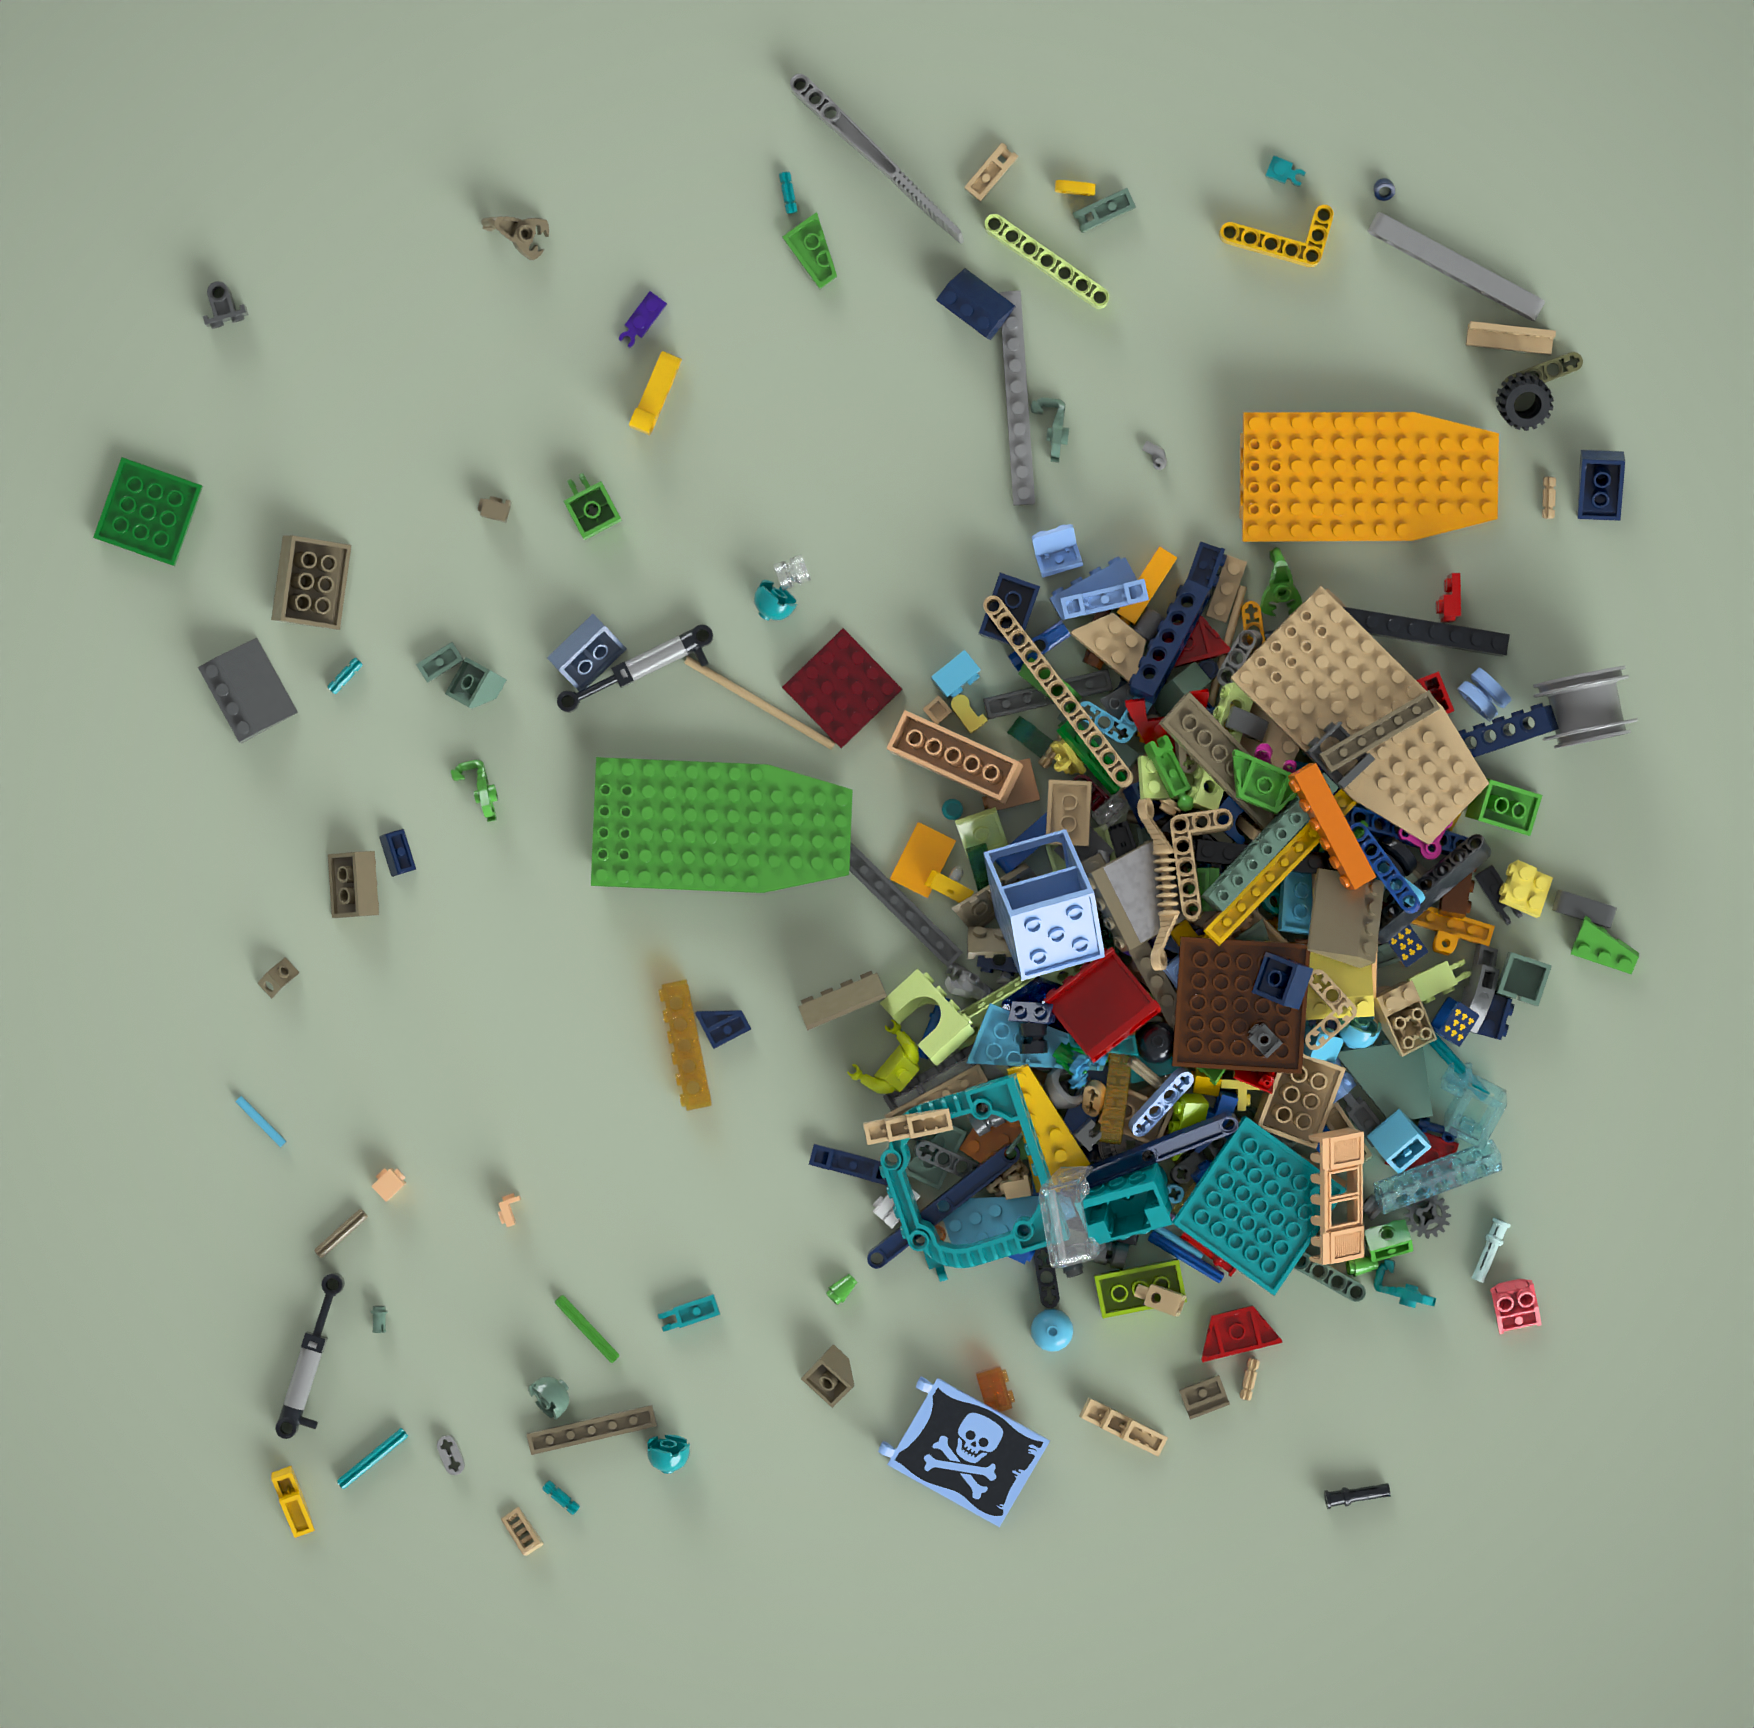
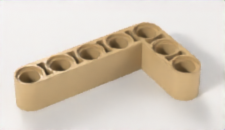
[1170,809,1234,922]

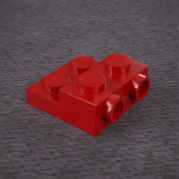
[1435,573,1461,623]

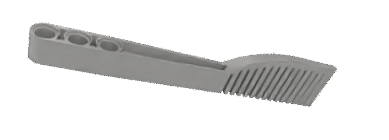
[790,74,964,244]

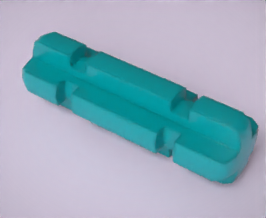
[779,172,797,214]
[328,658,363,694]
[542,1480,580,1515]

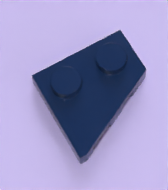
[695,1010,751,1049]

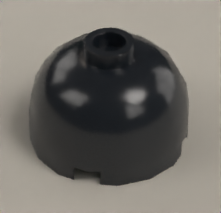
[1136,1021,1174,1064]

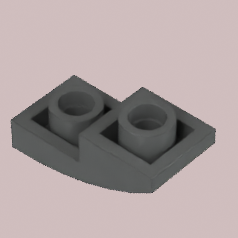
[1225,706,1269,743]

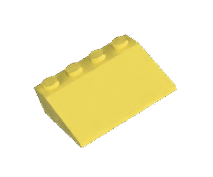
[1306,951,1374,1020]

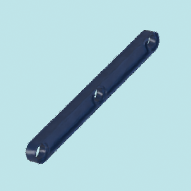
[1057,1112,1238,1197]
[867,1143,1020,1269]

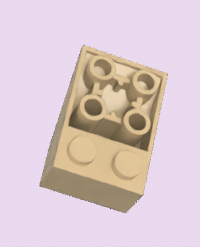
[1374,980,1437,1057]

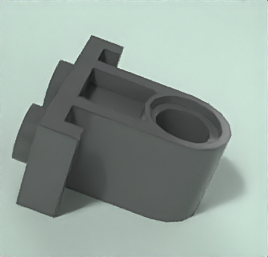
[203,281,249,329]

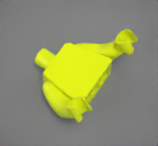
[847,1019,920,1094]

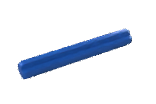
[1148,1231,1225,1283]

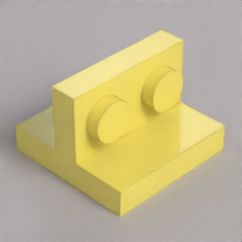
[1220,1079,1260,1111]

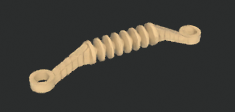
[1137,798,1180,971]

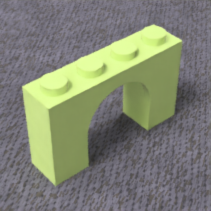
[880,969,975,1066]

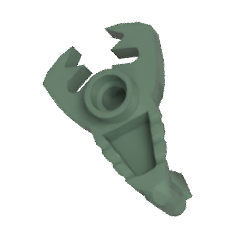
[1031,397,1069,463]

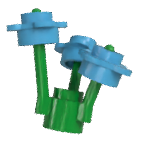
[1052,1042,1108,1089]

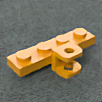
[1410,907,1495,956]

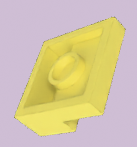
[1499,860,1553,918]

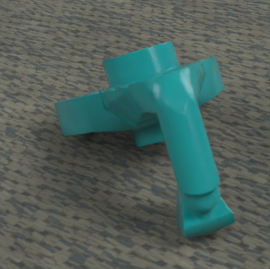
[1373,1259,1436,1308]

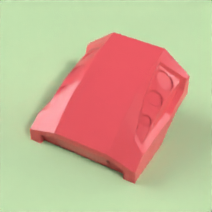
[1490,1279,1541,1334]

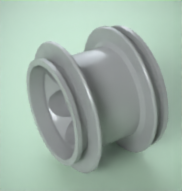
[1533,666,1638,749]

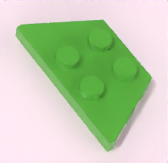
[1232,749,1297,814]

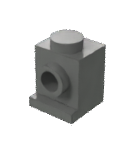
[1247,1023,1283,1058]

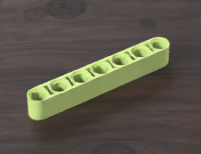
[984,214,1109,309]

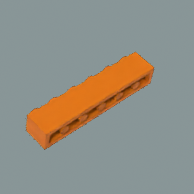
[1288,763,1376,890]

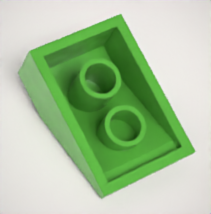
[1465,778,1543,836]

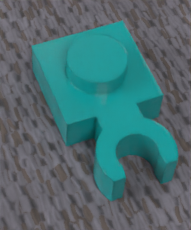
[1265,156,1306,186]

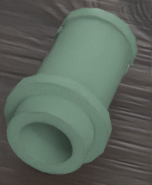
[371,1306,388,1333]

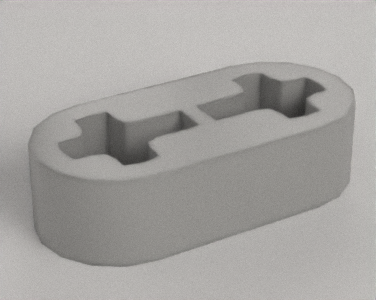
[437,1435,465,1475]

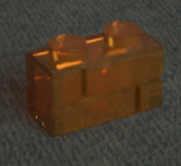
[976,1366,1015,1412]

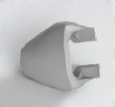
[1043,1068,1091,1109]

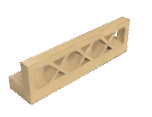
[1466,321,1556,355]

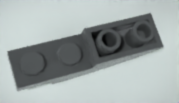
[1461,944,1500,1033]

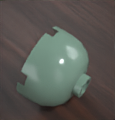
[528,1377,569,1420]

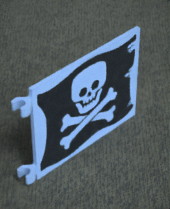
[878,1376,1050,1527]

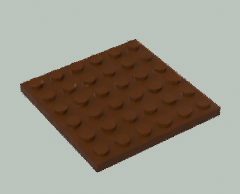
[1172,936,1310,1074]

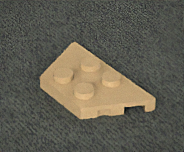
[1070,613,1146,682]

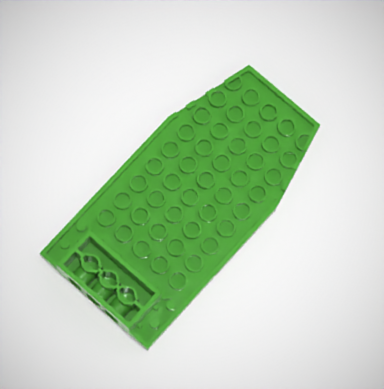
[591,757,853,893]

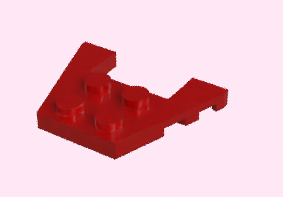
[1125,689,1209,756]

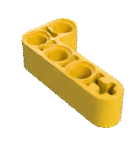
[629,351,682,436]

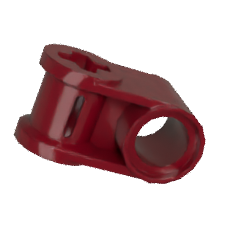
[1071,774,1110,813]

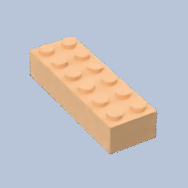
[886,710,1023,804]

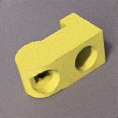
[951,694,988,734]

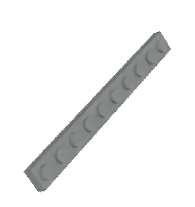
[999,291,1035,506]

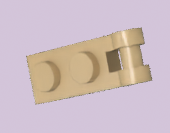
[964,142,1019,202]

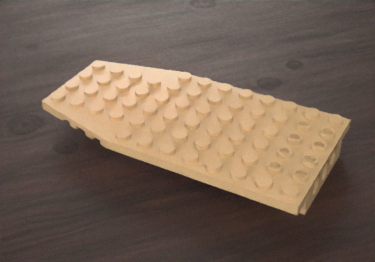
[1230,586,1489,845]

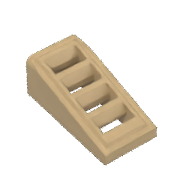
[501,1507,544,1556]

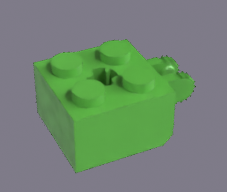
[564,473,622,540]

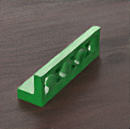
[1056,719,1127,795]

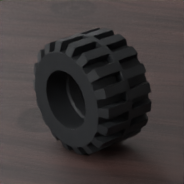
[1496,372,1554,431]

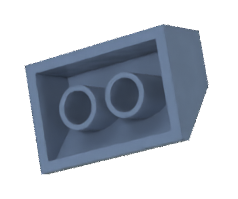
[547,614,627,691]

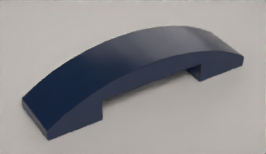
[808,1144,888,1186]

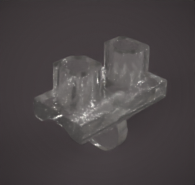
[1091,790,1131,831]

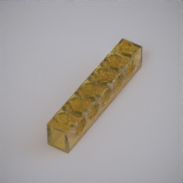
[658,979,712,1111]

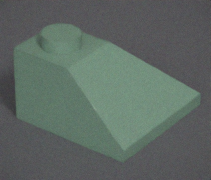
[445,657,507,709]

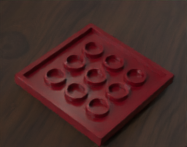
[782,628,903,749]

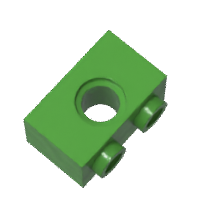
[1364,1219,1413,1262]

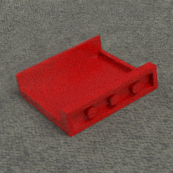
[1044,947,1161,1064]

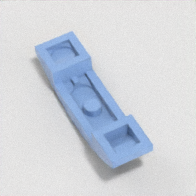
[1060,579,1149,619]

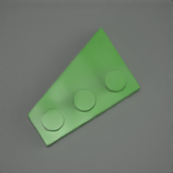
[782,212,837,289]

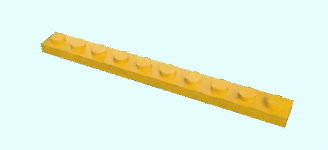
[1204,789,1357,946]

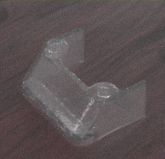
[1039,1166,1106,1268]

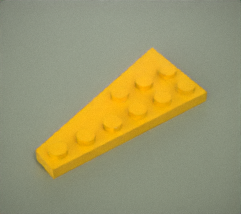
[1007,1064,1091,1193]

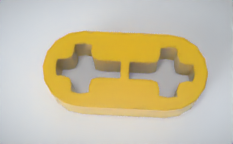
[1055,180,1096,196]

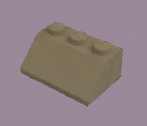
[328,851,379,918]

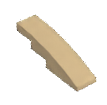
[863,1108,953,1145]
[1079,1397,1168,1457]

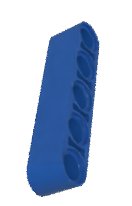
[995,812,1047,874]
[1350,822,1420,914]

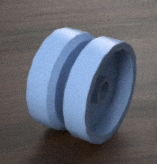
[1457,668,1512,722]

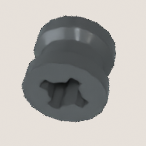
[1363,1194,1385,1221]

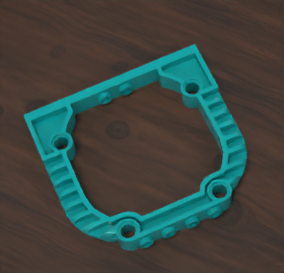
[879,1073,1071,1268]

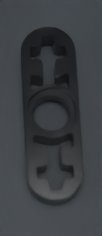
[1034,1246,1060,1308]

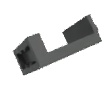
[1306,721,1375,790]

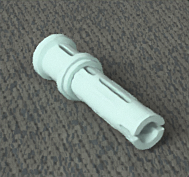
[1471,1217,1511,1283]

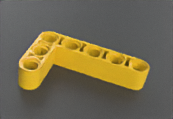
[1219,205,1334,267]

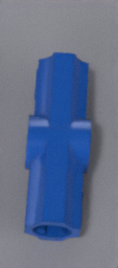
[1008,620,1071,671]

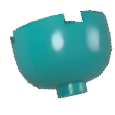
[754,580,797,621]
[647,1434,690,1474]

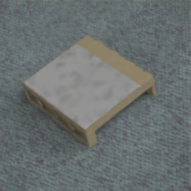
[1086,839,1193,952]

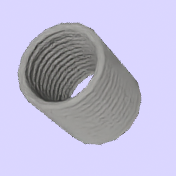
[1133,607,1165,641]

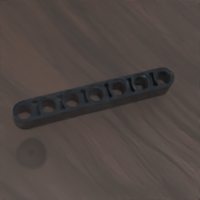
[1378,834,1491,944]

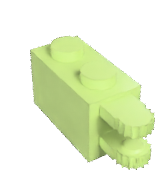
[1406,959,1471,1004]

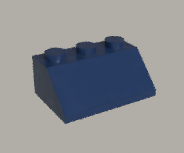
[936,268,1016,340]

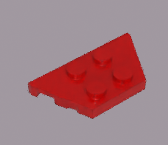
[1154,616,1231,668]
[1201,1305,1283,1362]

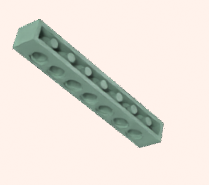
[1201,773,1339,912]

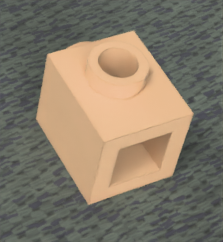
[371,1168,406,1202]

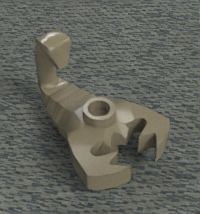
[481,216,549,260]

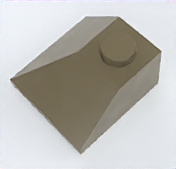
[801,1344,855,1408]

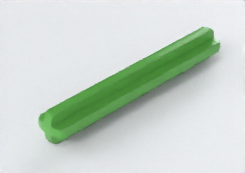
[555,1295,619,1363]

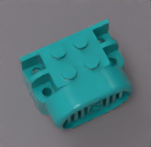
[1074,1158,1173,1246]

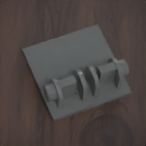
[1100,682,1158,736]

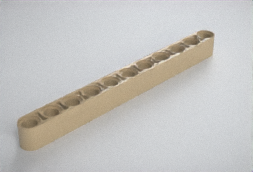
[983,596,1133,787]

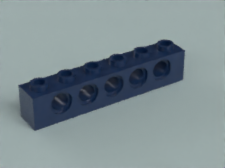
[1128,579,1211,704]
[1458,703,1559,758]

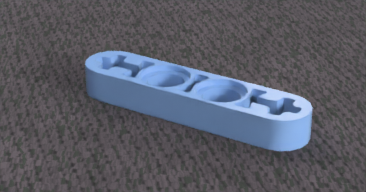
[1128,1067,1194,1137]

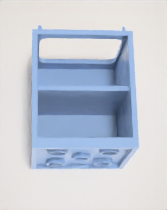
[983,829,1105,981]

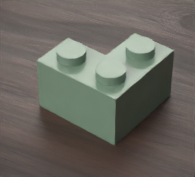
[1153,661,1211,717]

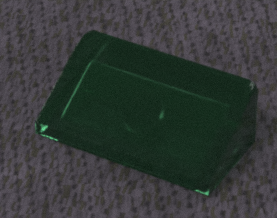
[966,843,989,891]

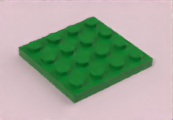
[93,457,203,567]

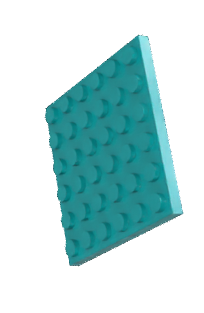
[1173,1116,1347,1296]

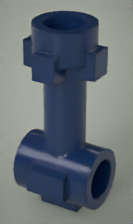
[1418,1117,1459,1143]

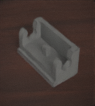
[1072,1118,1102,1152]

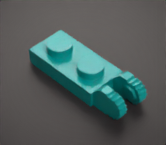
[657,1294,720,1332]

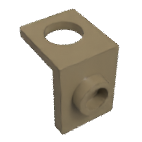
[258,957,299,999]

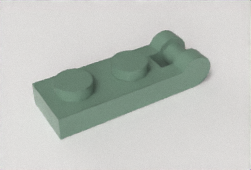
[1073,188,1136,233]

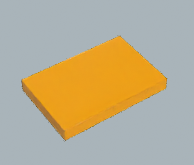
[890,822,956,898]

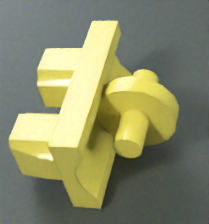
[1050,739,1086,775]

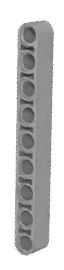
[1367,212,1545,321]

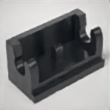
[1107,821,1137,858]

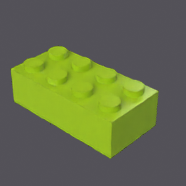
[1093,1259,1187,1319]

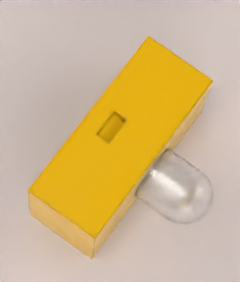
[925,866,974,903]

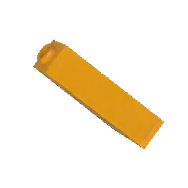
[1116,546,1177,625]

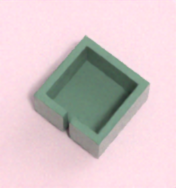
[1495,952,1552,1006]

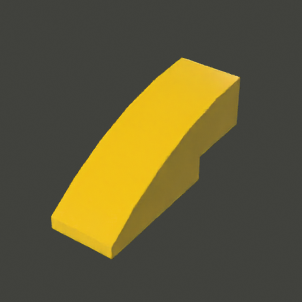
[271,1465,315,1538]

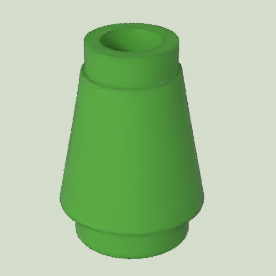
[1345,1256,1379,1277]
[826,1274,858,1305]

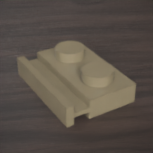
[1179,1375,1230,1420]

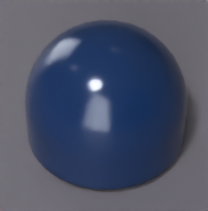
[1373,178,1395,201]

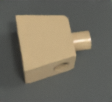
[1134,1284,1186,1317]

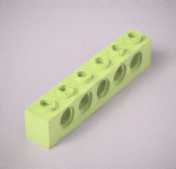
[1187,682,1253,811]

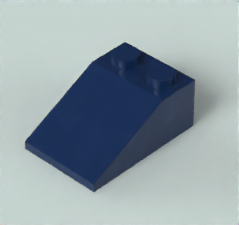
[1577,450,1625,521]

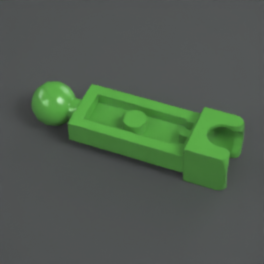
[1144,735,1194,812]

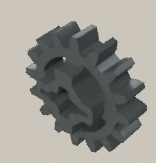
[1404,1192,1451,1239]

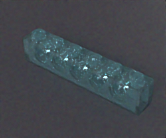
[1373,1139,1502,1214]

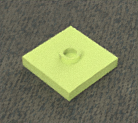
[955,807,1008,859]

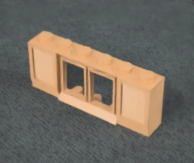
[1309,1127,1364,1265]

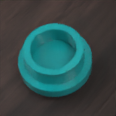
[942,799,963,820]

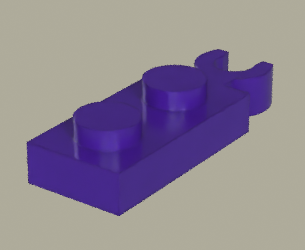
[619,291,667,348]

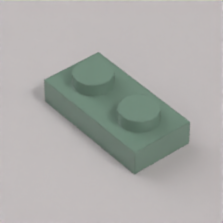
[416,642,464,683]

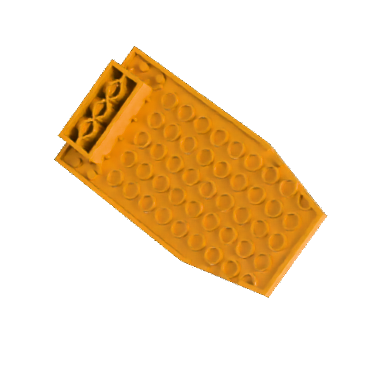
[1239,412,1499,542]

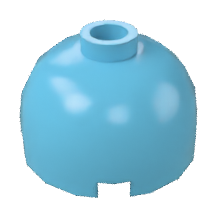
[1338,1016,1382,1049]
[1031,1308,1073,1352]

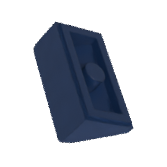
[379,829,416,877]

